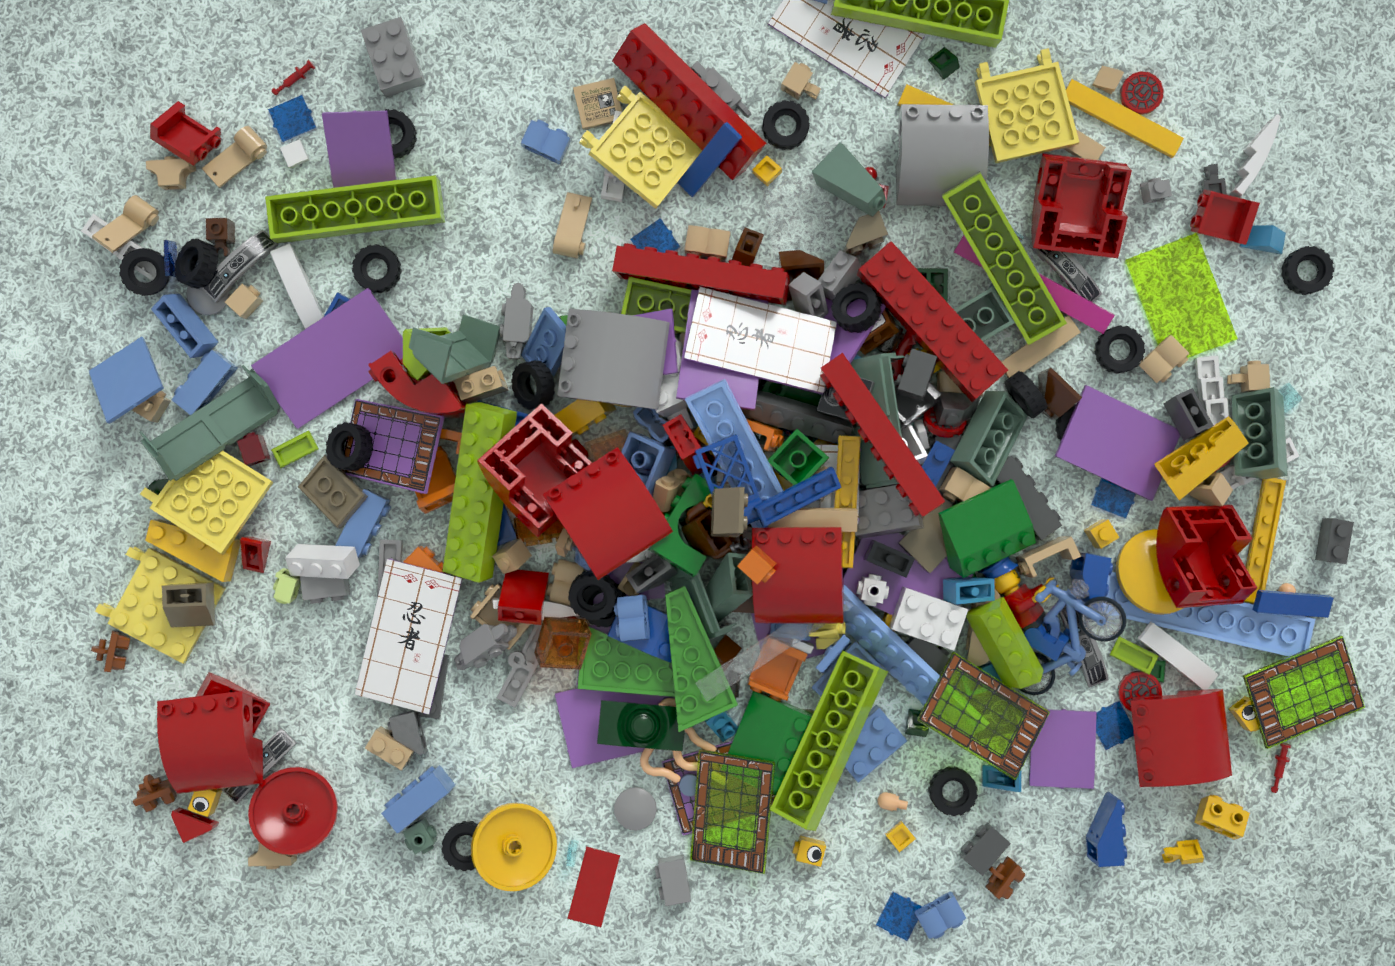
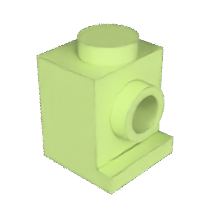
[273,568,301,604]

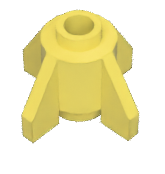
[808,622,846,649]

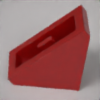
[240,536,271,573]
[171,807,219,843]

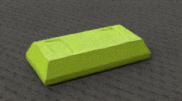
[271,430,319,468]
[1110,636,1159,675]

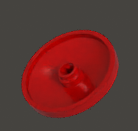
[248,767,338,856]

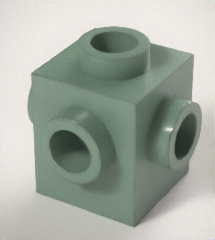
[403,817,438,854]

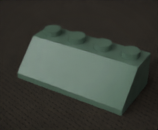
[1231,387,1288,479]
[950,391,1028,487]

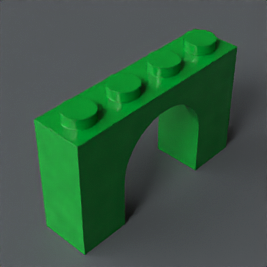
[648,473,718,577]

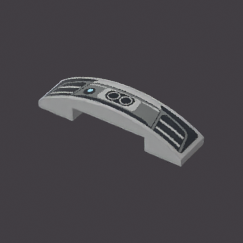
[201,230,278,303]
[1029,244,1102,302]
[1059,605,1109,688]
[222,728,297,805]

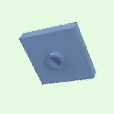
[816,635,852,673]

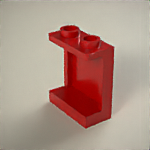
[150,101,222,166]
[1190,189,1260,245]
[498,569,549,625]

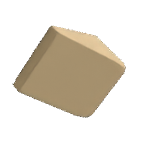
[1092,66,1124,95]

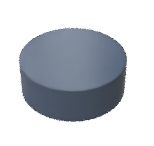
[679,773,698,796]

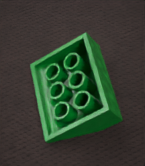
[938,479,1036,578]
[722,691,813,796]

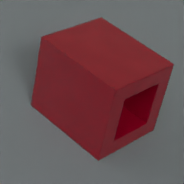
[237,432,271,466]

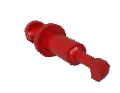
[271,59,315,95]
[1271,742,1291,793]

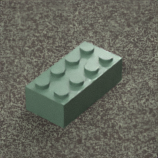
[954,286,1015,342]

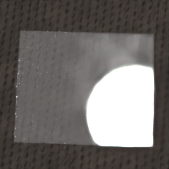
[761,175,836,259]

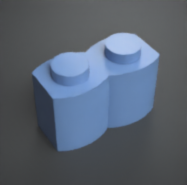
[521,120,571,164]
[633,407,669,444]
[614,595,650,642]
[914,892,966,939]

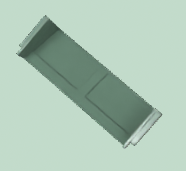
[409,314,500,384]
[851,353,904,489]
[139,365,281,481]
[668,509,737,639]

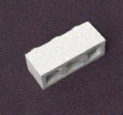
[285,544,359,579]

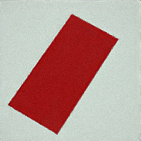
[567,846,620,927]

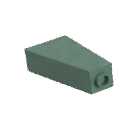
[812,143,887,217]
[705,553,753,623]

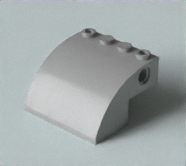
[896,104,989,206]
[557,309,670,410]

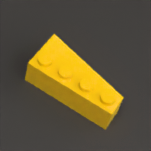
[554,399,616,441]
[1154,416,1249,501]
[145,519,240,582]

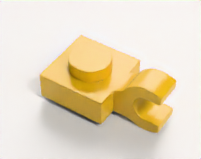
[1162,839,1204,865]

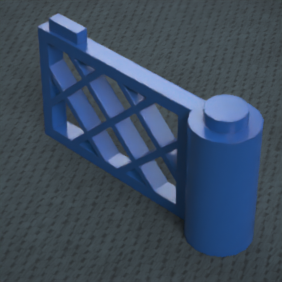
[692,434,762,525]

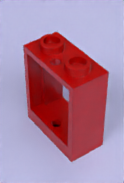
[662,414,712,475]

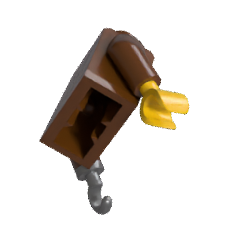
[681,494,751,559]

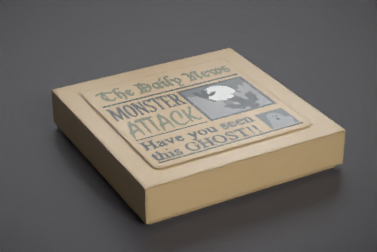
[573,78,622,130]

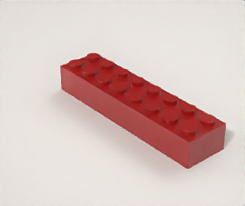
[612,23,767,180]
[857,241,1008,402]
[612,243,791,306]
[820,353,945,518]

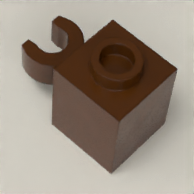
[206,218,235,257]

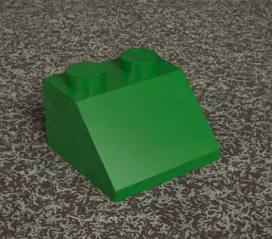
[768,429,829,486]

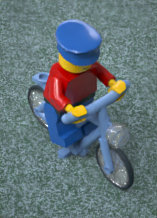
[978,556,1127,695]

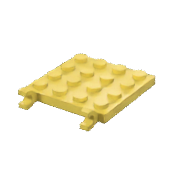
[975,48,1079,164]
[579,86,702,209]
[140,450,273,555]
[95,547,226,664]

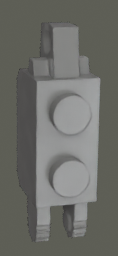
[691,61,752,118]
[500,282,534,359]
[454,623,517,670]

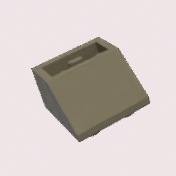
[843,211,888,256]
[711,487,748,537]
[162,582,215,627]

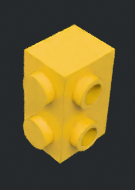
[1194,795,1250,840]

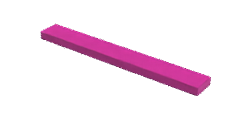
[954,235,1115,334]

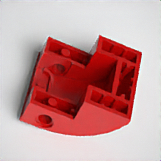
[1031,153,1132,258]
[368,351,468,419]
[477,403,592,537]
[543,447,673,580]
[1156,505,1257,608]
[752,527,844,624]
[1130,689,1232,787]
[157,691,263,794]

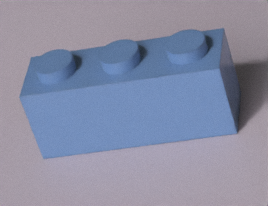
[151,294,219,358]
[171,350,238,415]
[335,489,391,558]

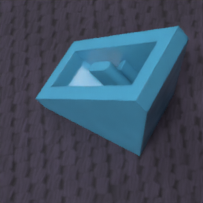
[1240,225,1286,254]
[982,765,1021,792]

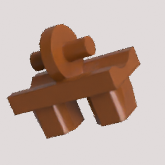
[91,630,130,672]
[133,774,177,812]
[986,856,1025,900]

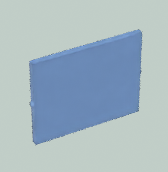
[89,337,164,424]

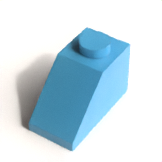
[943,577,995,605]

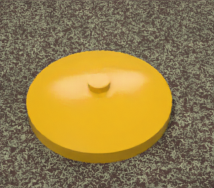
[1116,529,1183,615]
[471,803,557,891]

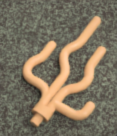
[640,698,728,785]

